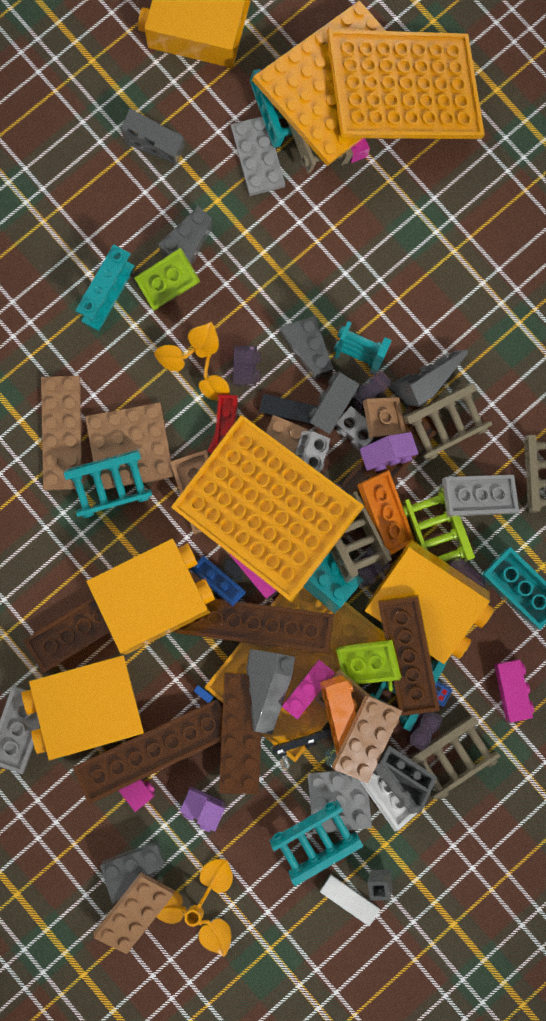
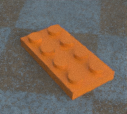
[357,470,415,555]

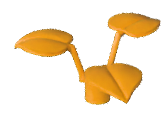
[154,322,230,401]
[156,859,233,957]

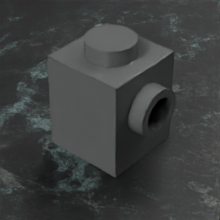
[368,870,393,900]

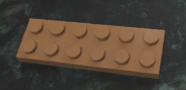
[41,376,83,491]

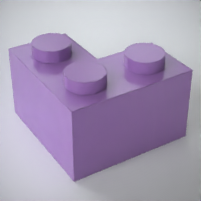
[360,432,418,472]
[180,787,226,832]

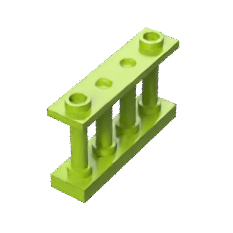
[402,487,475,562]

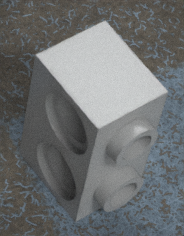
[335,406,374,450]
[295,431,330,473]

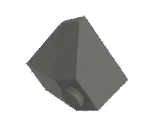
[389,350,468,407]
[246,649,295,734]

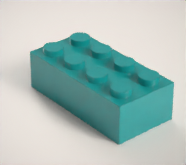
[479,547,546,630]
[303,552,363,614]

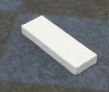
[320,874,380,926]

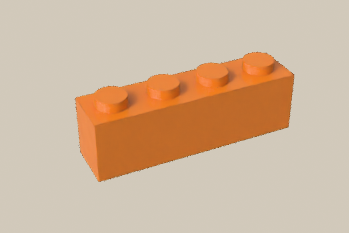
[320,675,357,754]

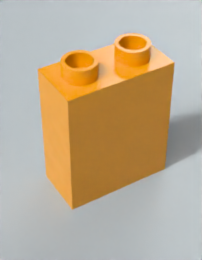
[138,0,251,68]
[86,539,215,655]
[365,540,494,664]
[21,655,144,760]

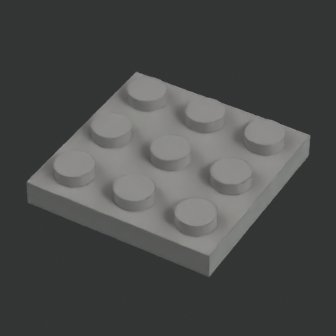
[307,770,372,834]

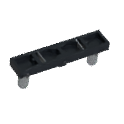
[271,728,332,770]

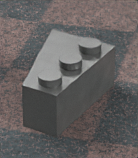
[121,109,185,165]
[158,206,213,266]
[279,316,333,380]
[309,370,360,434]
[375,746,437,814]
[100,841,165,904]

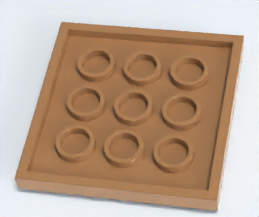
[85,403,174,490]

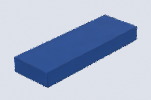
[190,556,245,607]

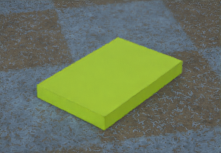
[134,248,200,311]
[336,640,401,684]

